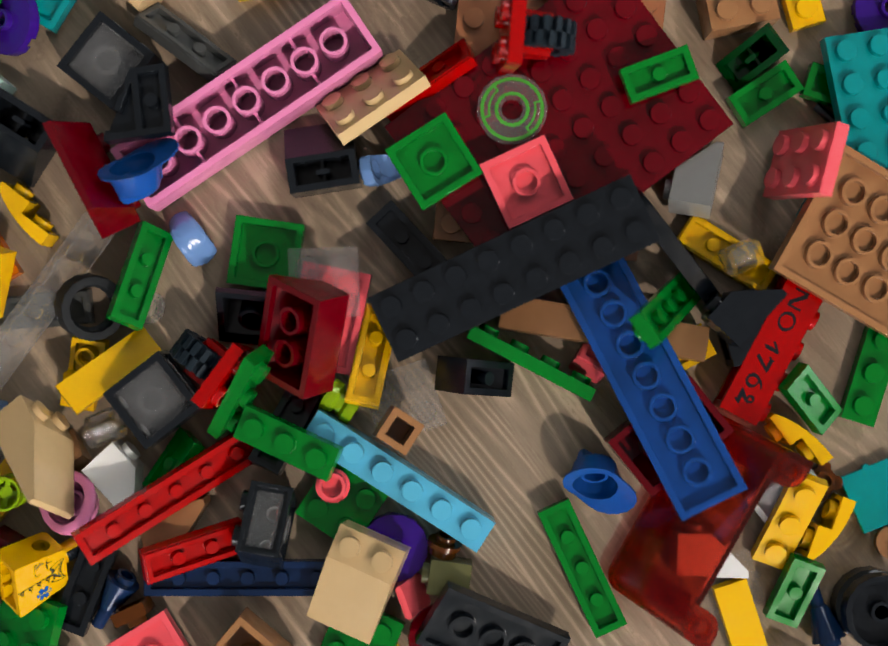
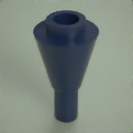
[91,568,140,629]
[810,586,846,646]

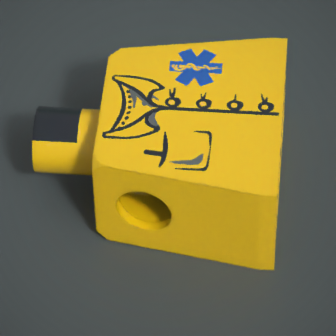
[0,532,80,618]

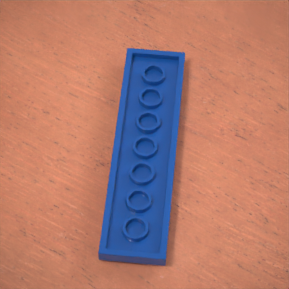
[560,258,748,522]

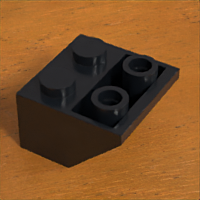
[0,88,56,188]
[284,123,363,198]

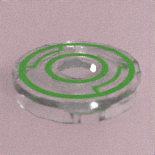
[477,74,548,146]

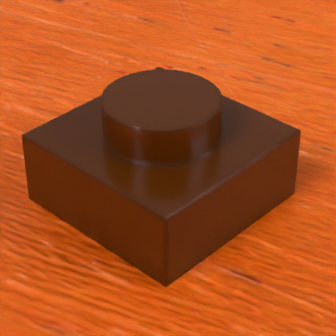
[110,596,155,629]

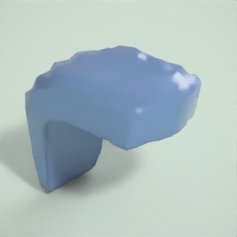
[358,154,402,187]
[169,211,217,267]

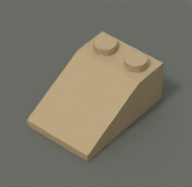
[0,395,74,519]
[306,519,411,645]

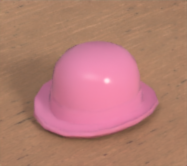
[39,471,99,535]

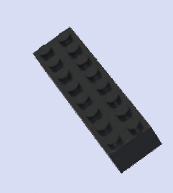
[368,174,661,362]

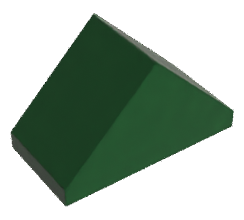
[715,22,790,92]

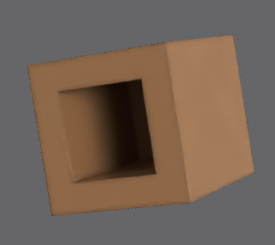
[371,405,425,456]

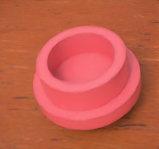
[315,468,350,503]

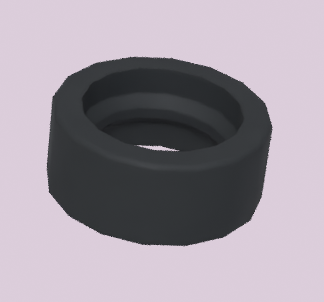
[54,273,121,341]

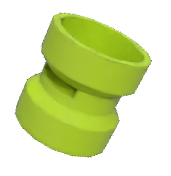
[318,378,360,425]
[0,473,27,512]

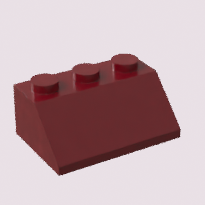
[42,121,141,239]
[258,274,350,400]
[603,375,734,497]

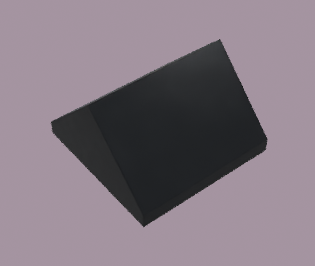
[215,287,266,345]

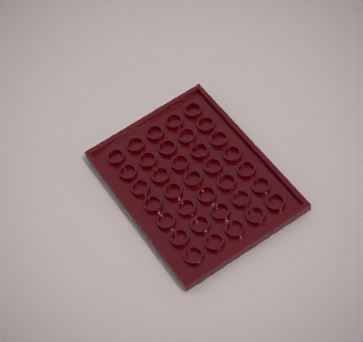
[385,0,733,247]

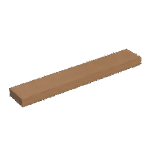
[498,299,710,363]

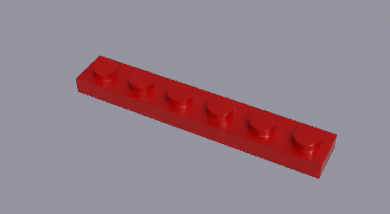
[71,432,254,566]

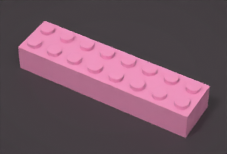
[110,0,384,212]

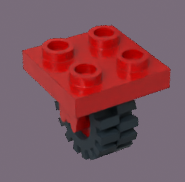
[491,0,577,76]
[169,329,255,409]

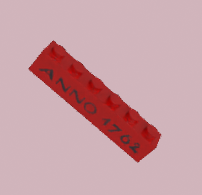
[713,276,823,426]

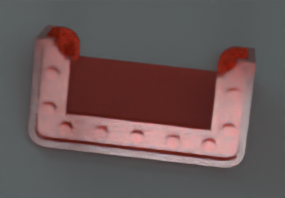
[608,415,814,646]

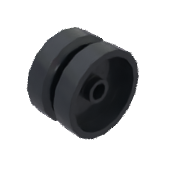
[830,566,888,646]

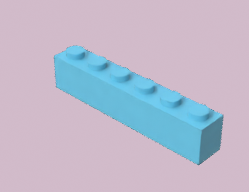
[306,408,495,553]

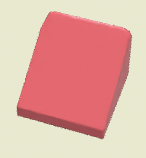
[569,343,605,384]
[394,573,431,620]

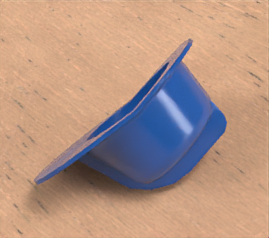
[97,138,179,204]
[562,449,637,514]

